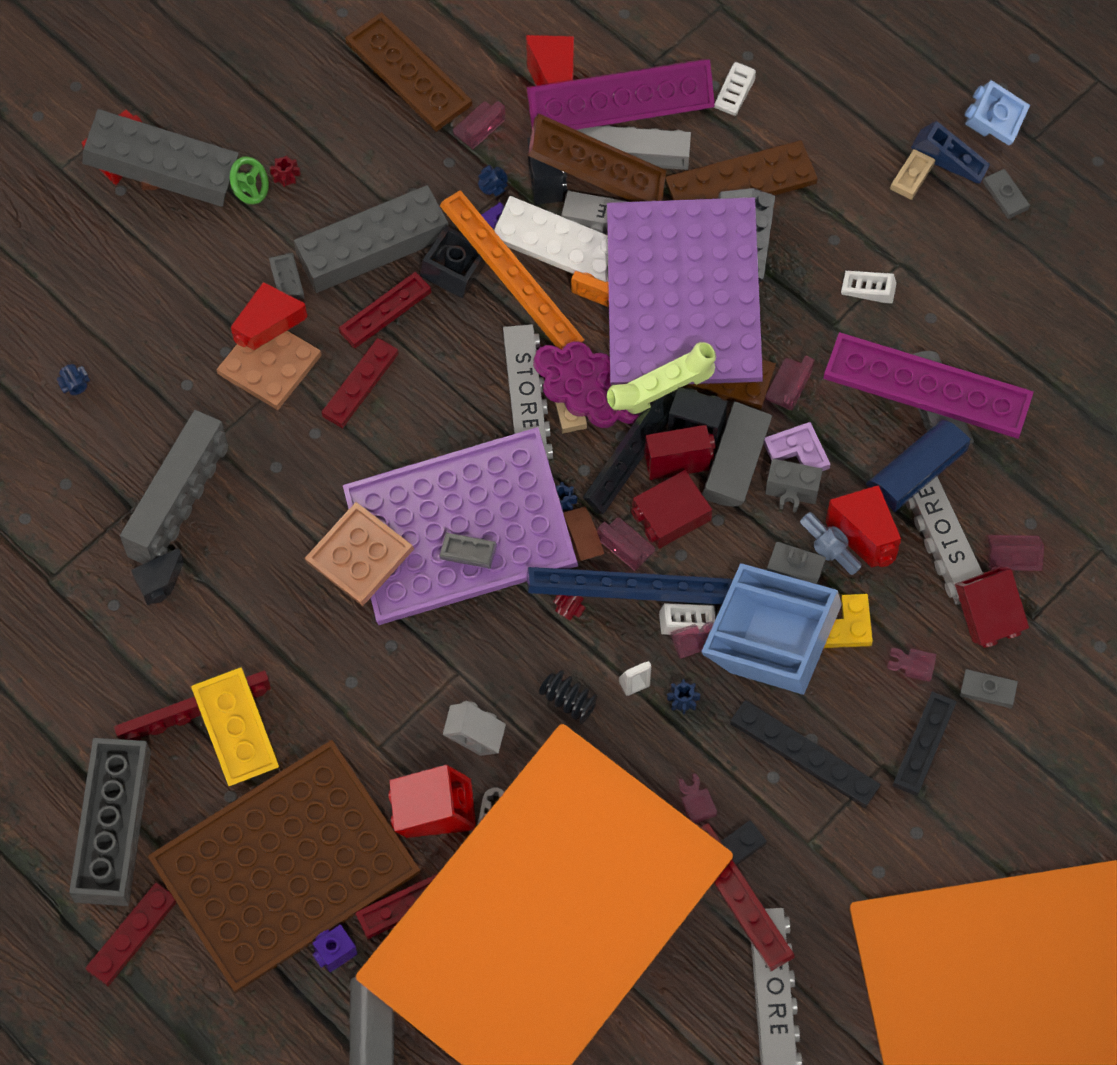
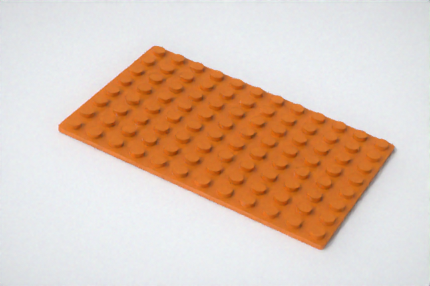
[356,724,733,1065]
[850,860,1117,1065]

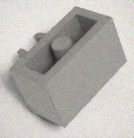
[443,701,506,756]

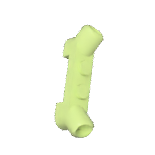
[607,342,716,414]

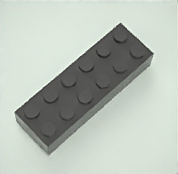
[82,109,238,207]
[294,185,448,293]
[120,410,228,564]
[69,738,151,906]

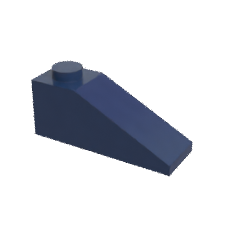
[911,121,990,184]

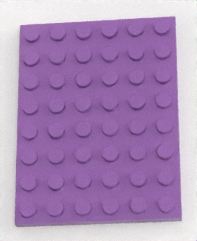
[607,198,763,386]
[343,427,578,625]

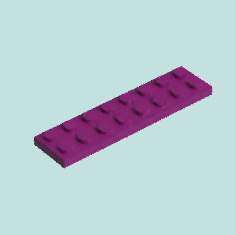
[527,59,715,130]
[823,332,1034,439]

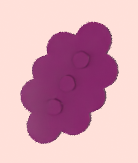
[533,342,642,428]

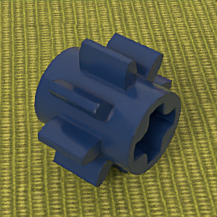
[478,165,508,197]
[57,364,90,395]
[556,482,577,513]
[667,679,700,715]

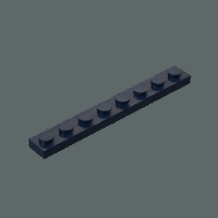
[527,567,733,604]

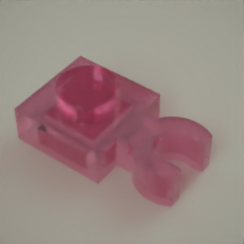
[671,622,714,659]
[887,648,936,682]
[679,774,717,824]

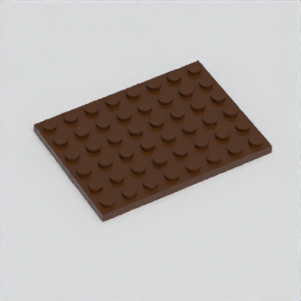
[147,740,420,993]

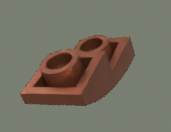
[563,507,604,562]

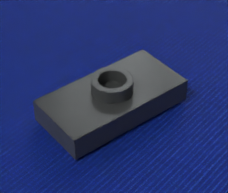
[983,169,1030,219]
[269,253,304,299]
[439,533,497,569]
[960,669,1018,709]

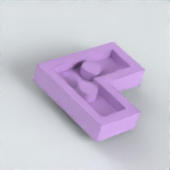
[763,422,830,471]

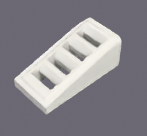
[714,62,756,116]
[841,271,896,303]
[659,603,716,635]
[619,661,651,696]

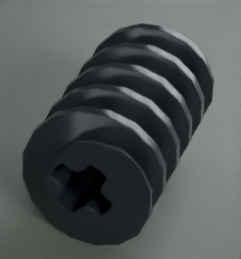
[539,670,598,724]

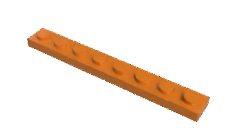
[440,190,584,350]

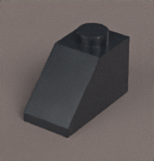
[131,548,184,606]

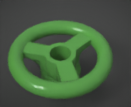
[230,157,269,204]

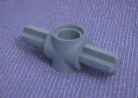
[800,512,862,575]

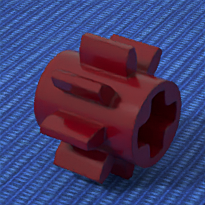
[270,155,301,187]
[553,595,586,621]

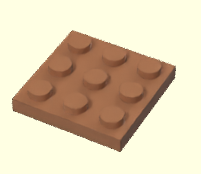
[216,331,322,410]
[304,502,414,606]

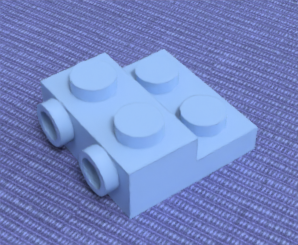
[965,80,1030,145]

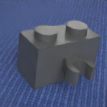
[766,459,823,512]
[767,542,826,585]

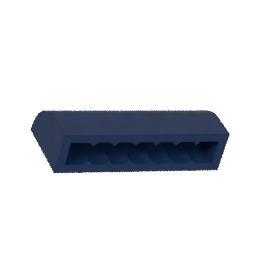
[866,420,971,512]

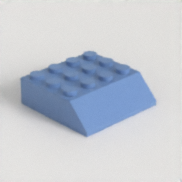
[702,563,842,695]

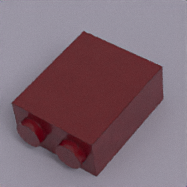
[645,425,715,480]
[631,470,712,549]
[955,566,1029,647]

